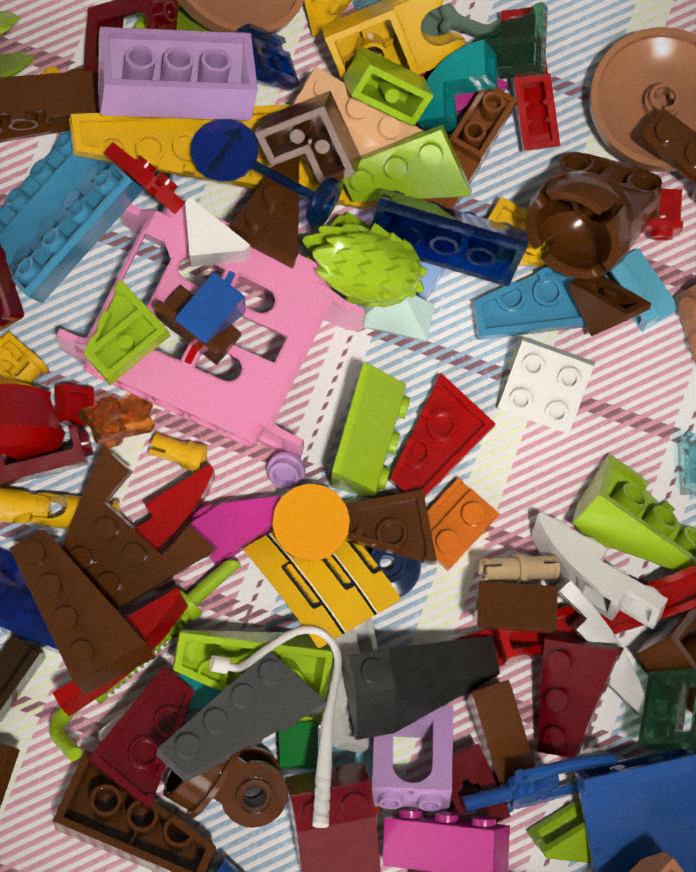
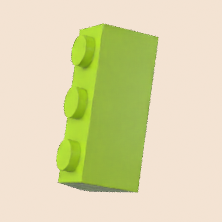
[331,363,411,499]

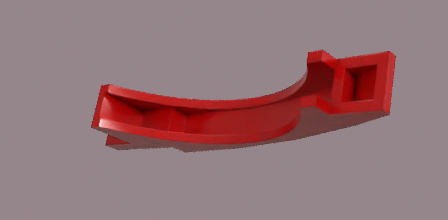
[456,565,696,668]

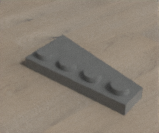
[156,652,327,782]

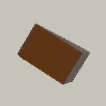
[569,275,651,336]

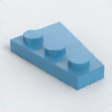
[473,266,586,340]

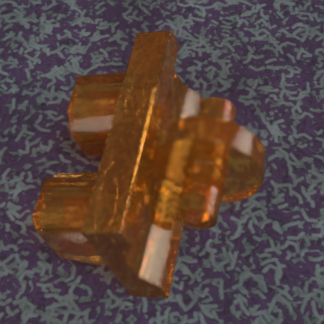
[78,393,156,448]

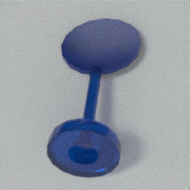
[191,119,343,229]

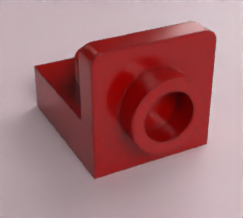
[641,188,683,241]

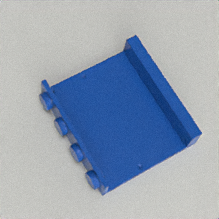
[575,743,696,872]

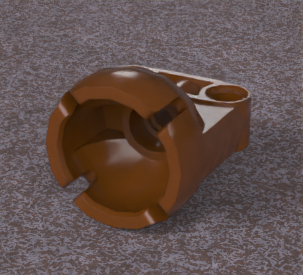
[525,152,663,279]

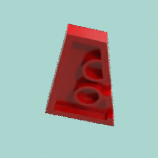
[389,373,496,498]

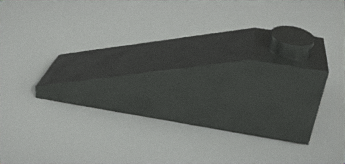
[342,636,500,740]

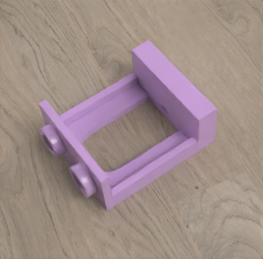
[371,706,453,812]

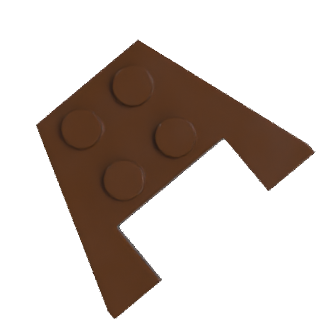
[61,448,218,611]

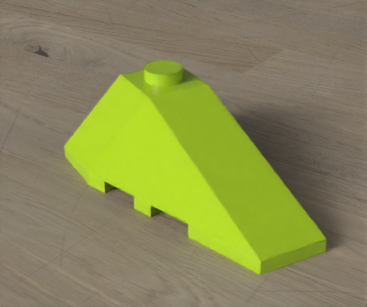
[572,454,696,572]
[173,630,334,726]

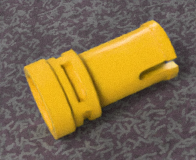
[149,432,209,473]

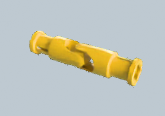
[0,487,121,530]

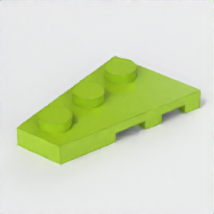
[343,124,472,202]

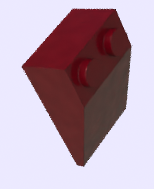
[285,762,381,872]

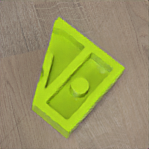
[83,280,171,386]

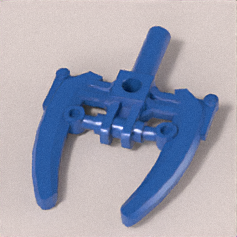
[462,753,618,813]

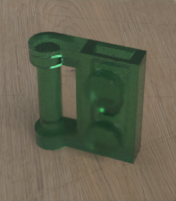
[637,669,696,751]

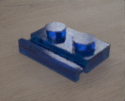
[237,23,300,91]

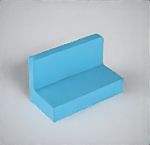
[603,249,678,333]

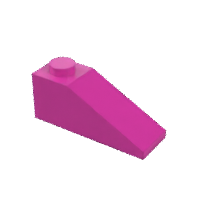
[189,496,282,568]

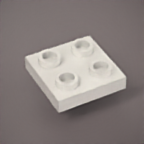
[498,337,595,434]

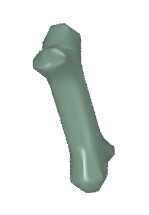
[439,3,502,50]

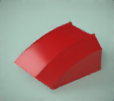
[0,379,66,461]

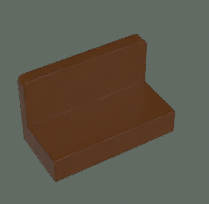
[154,285,241,365]
[475,581,558,633]

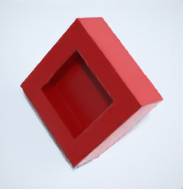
[55,383,95,428]

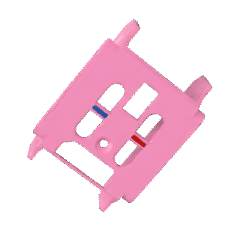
[56,204,366,459]

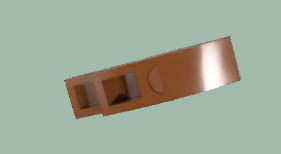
[409,88,518,228]

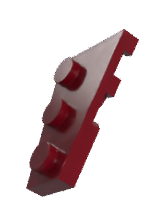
[537,635,624,758]
[87,666,194,810]

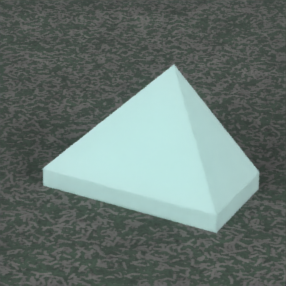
[358,295,435,342]

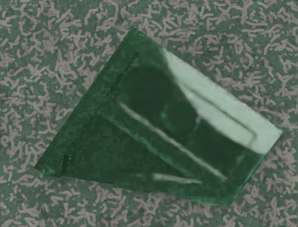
[472,2,548,79]

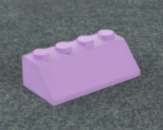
[98,27,258,120]

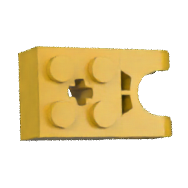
[321,0,467,83]

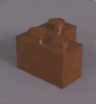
[255,91,361,187]

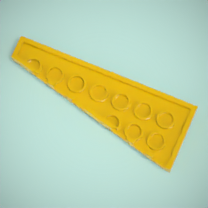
[69,104,378,210]

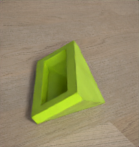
[526,798,592,863]

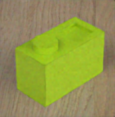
[343,47,434,126]

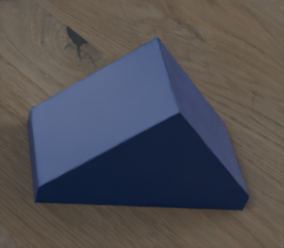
[175,272,246,344]

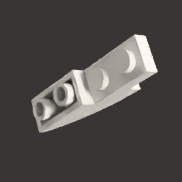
[531,512,668,629]

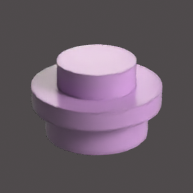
[267,452,306,489]

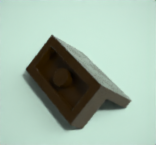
[0,635,46,722]

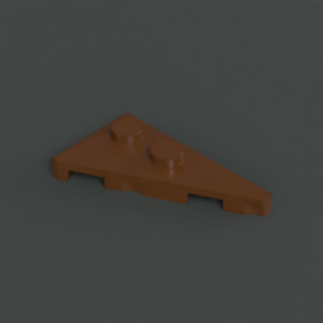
[229,156,300,269]
[345,490,437,565]

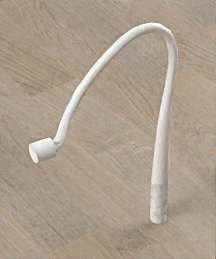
[209,626,342,828]

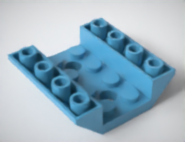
[0,130,144,303]

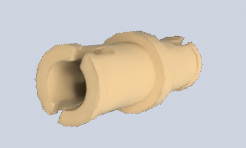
[478,553,560,584]

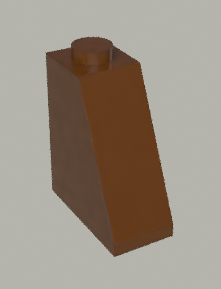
[466,679,535,787]

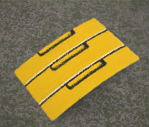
[243,531,401,648]

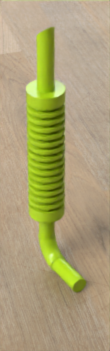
[49,560,241,761]

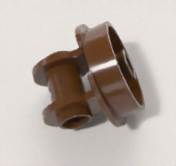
[163,746,288,828]

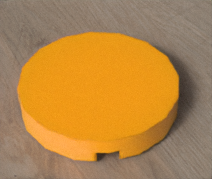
[272,484,350,562]

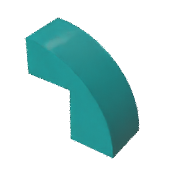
[417,39,498,132]

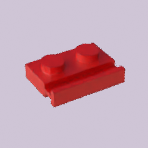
[103,142,185,215]

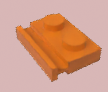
[427,477,500,571]

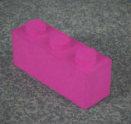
[383,808,510,872]

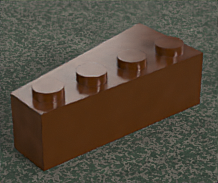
[0,68,100,143]
[10,529,155,695]
[53,749,216,872]

